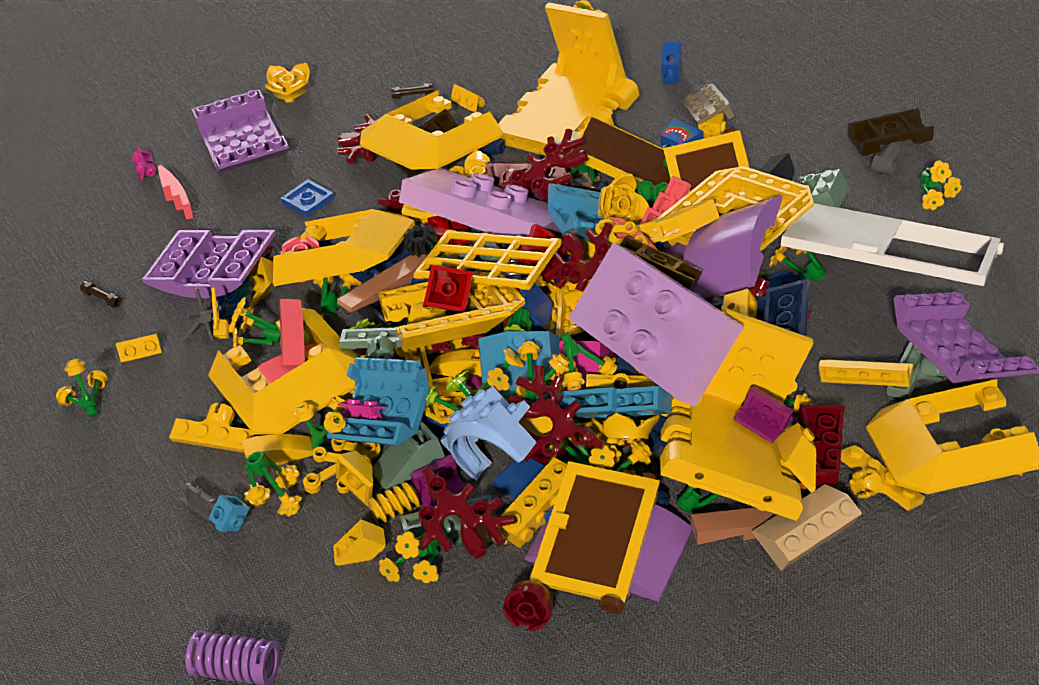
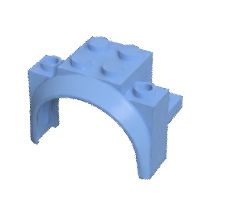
[440,387,537,481]

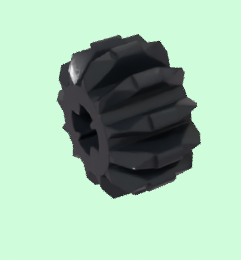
[404,223,438,258]

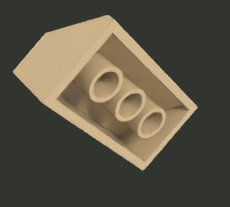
[752,484,862,571]

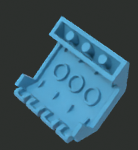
[548,183,640,241]
[478,331,560,402]
[327,357,430,446]

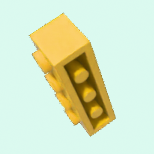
[499,457,567,548]

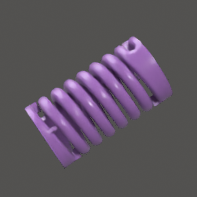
[185,630,280,685]

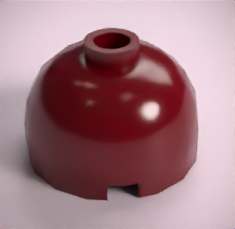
[503,580,553,631]

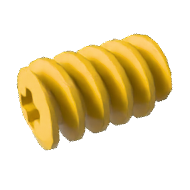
[368,482,420,523]

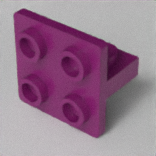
[734,386,794,443]
[407,455,465,506]

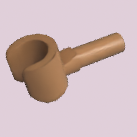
[477,526,509,545]

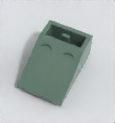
[792,169,849,208]
[372,421,445,490]

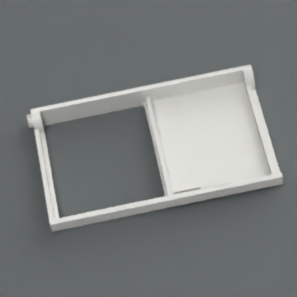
[781,203,1004,286]

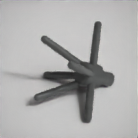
[182,288,236,341]

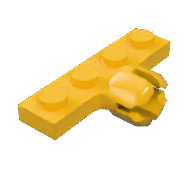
[169,403,258,453]
[841,445,925,511]

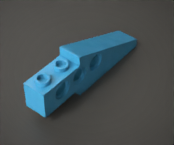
[534,386,671,418]

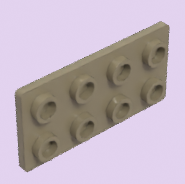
[682,84,735,124]

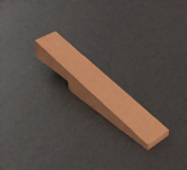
[337,252,442,312]
[691,508,777,545]

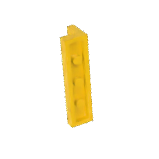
[819,359,914,387]

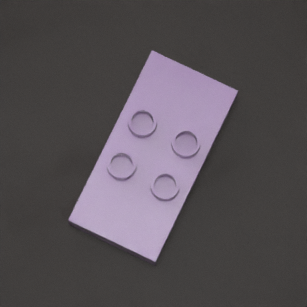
[399,168,563,239]
[569,242,744,407]

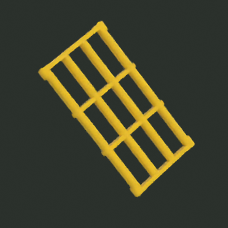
[414,230,562,290]

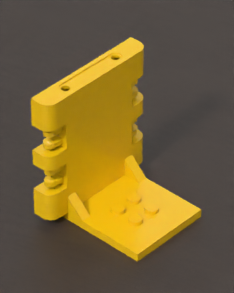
[498,3,640,156]
[660,309,813,521]

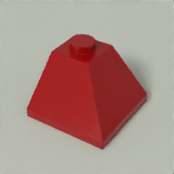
[423,265,473,313]

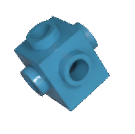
[208,495,250,533]

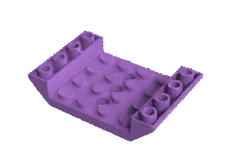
[192,90,289,174]
[894,292,1039,383]

